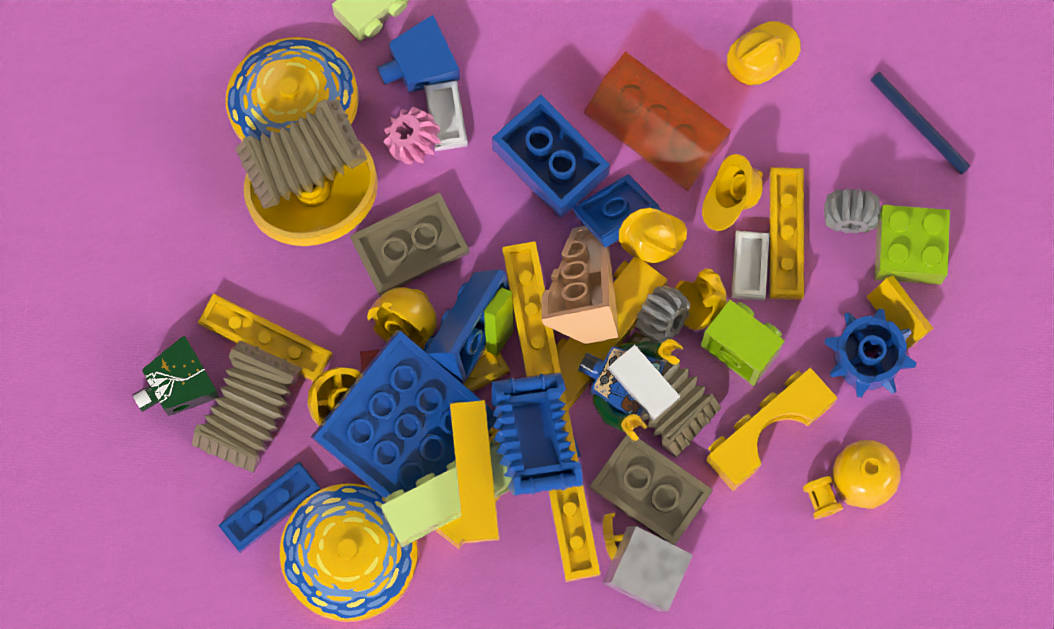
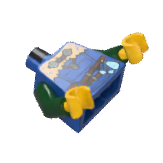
[578,339,683,441]

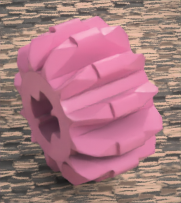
[383,107,441,165]

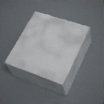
[602,526,693,612]

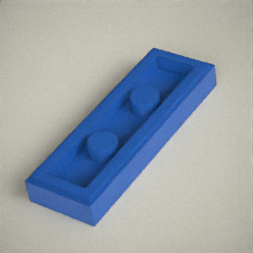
[218,462,321,553]

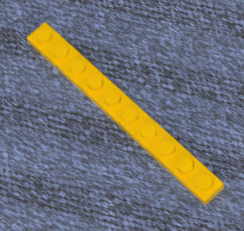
[502,241,600,582]

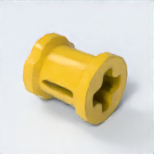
[802,476,843,519]

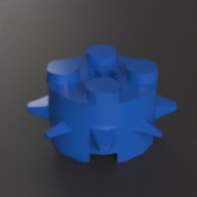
[824,308,917,398]

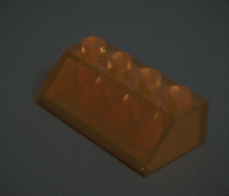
[584,51,731,192]

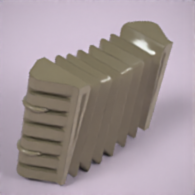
[235,99,367,209]
[591,332,721,458]
[192,340,302,473]

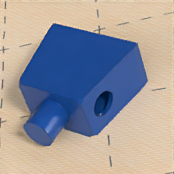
[377,15,460,93]

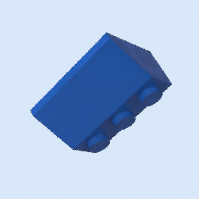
[424,269,510,385]

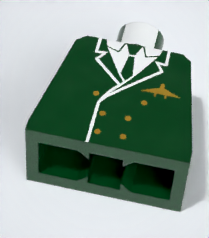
[132,336,220,416]

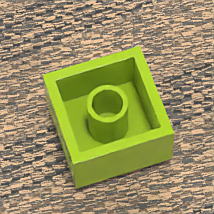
[874,205,950,285]
[701,300,785,386]

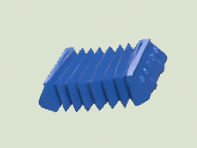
[491,373,583,496]

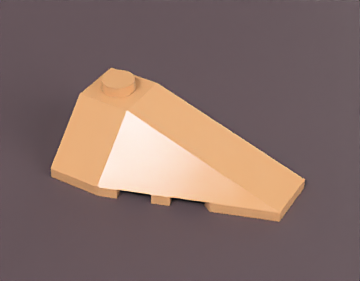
[541,226,618,344]

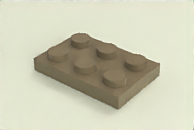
[350,193,470,297]
[589,435,713,545]

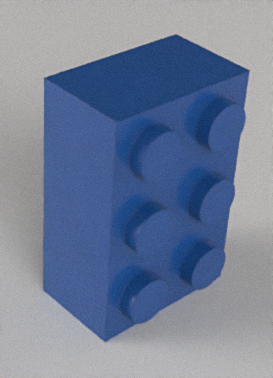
[492,94,610,219]

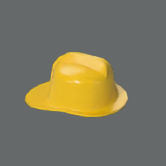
[727,21,801,85]
[702,154,763,231]
[619,207,687,263]

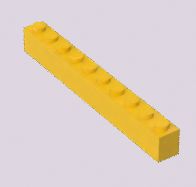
[435,255,668,549]

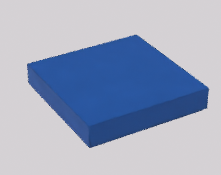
[573,174,661,248]

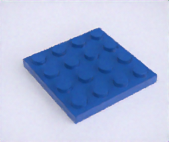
[311,330,498,499]

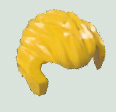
[674,268,727,331]

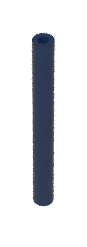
[870,72,971,175]

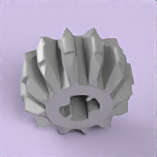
[824,188,881,234]
[636,285,690,343]

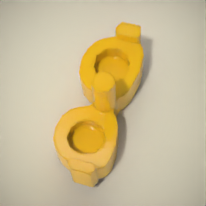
[602,513,624,561]

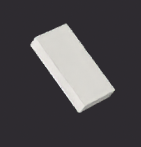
[424,80,468,151]
[731,231,769,301]
[608,345,680,421]

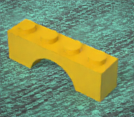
[706,368,838,491]

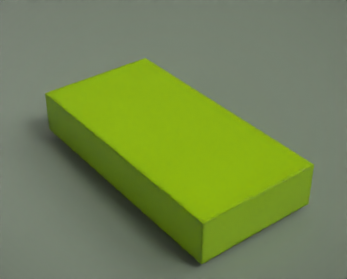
[484,287,514,356]

